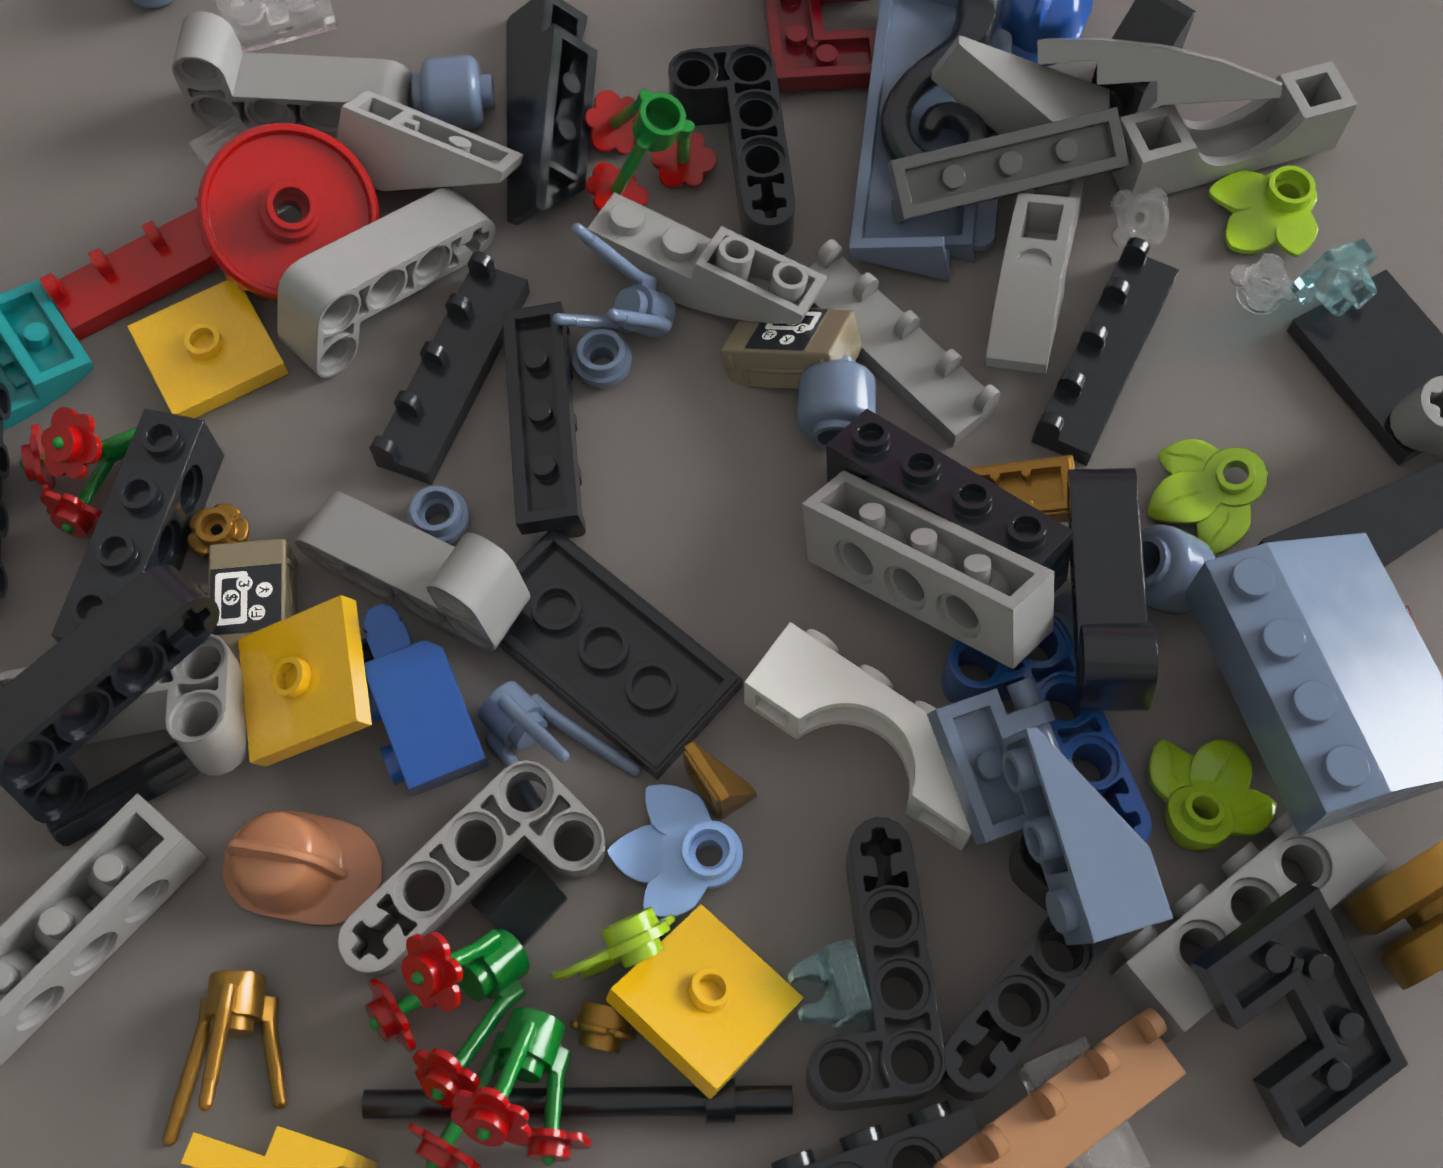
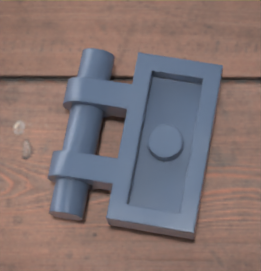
[927,677,1075,845]

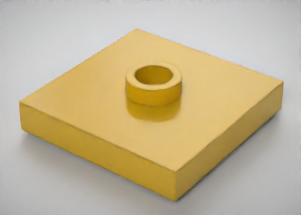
[127,280,289,418]
[238,595,372,767]
[605,904,804,1100]

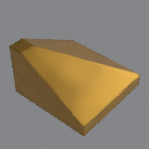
[683,741,757,820]

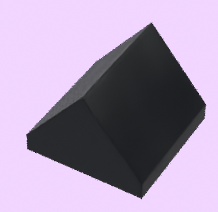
[471,853,568,947]

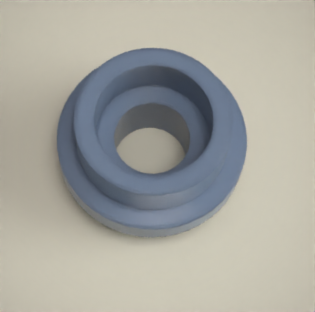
[572,329,632,388]
[406,485,470,544]

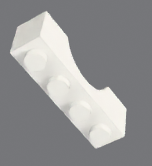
[744,622,972,851]

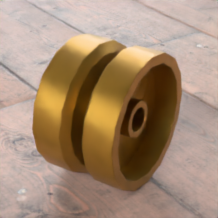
[1341,840,1443,990]

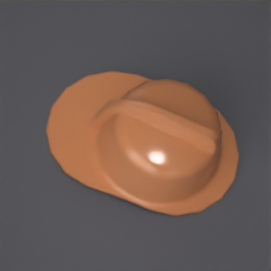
[222,810,383,925]

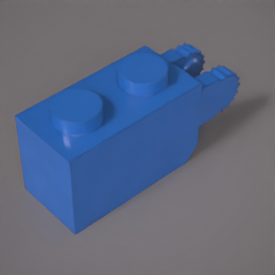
[362,603,489,796]

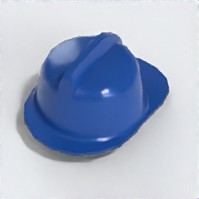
[998,0,1093,66]

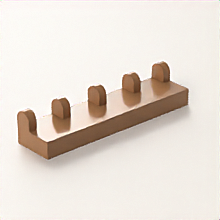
[929,1008,1187,1168]

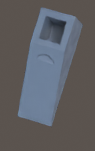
[1002,726,1173,946]

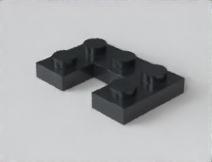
[1190,882,1408,1147]

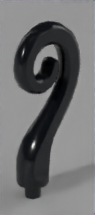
[881,0,1002,160]

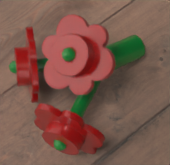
[20,407,137,538]

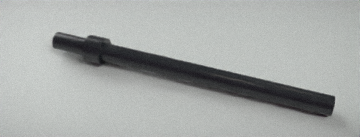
[362,1078,793,1123]

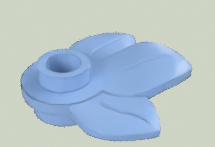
[608,784,743,918]

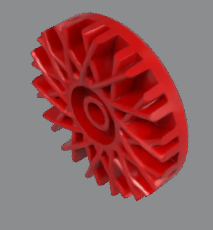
[197,123,379,304]

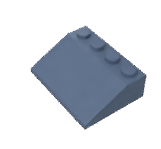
[1186,533,1443,836]

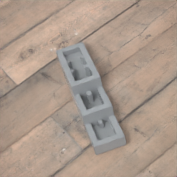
[1037,38,1282,105]

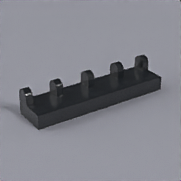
[1031,237,1179,466]
[369,251,530,485]
[502,301,586,538]

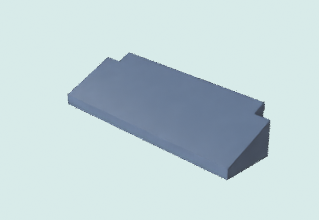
[849,0,1012,281]

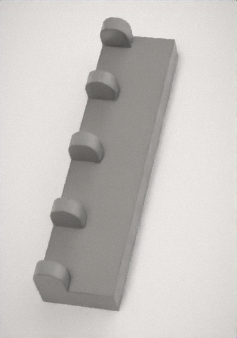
[809,239,1001,447]

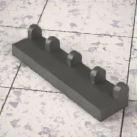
[886,107,1130,224]

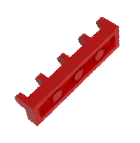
[40,196,281,341]

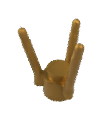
[162,970,287,1147]

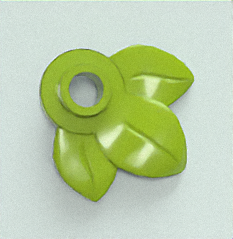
[1208,165,1318,258]
[1147,439,1268,556]
[1147,739,1277,851]
[551,906,675,980]

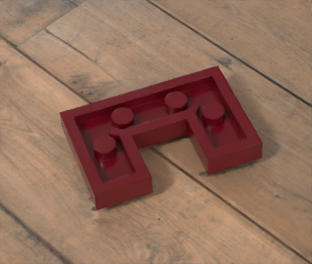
[763,0,876,93]

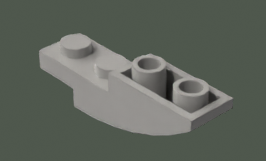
[985,179,1084,374]
[586,192,827,324]

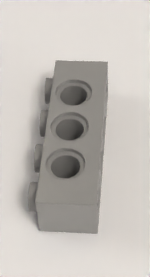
[802,470,1055,669]
[0,793,208,1066]
[1111,811,1389,1043]

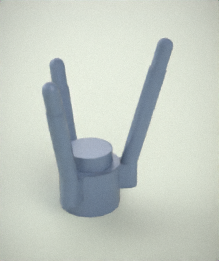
[552,223,676,339]
[478,681,641,811]

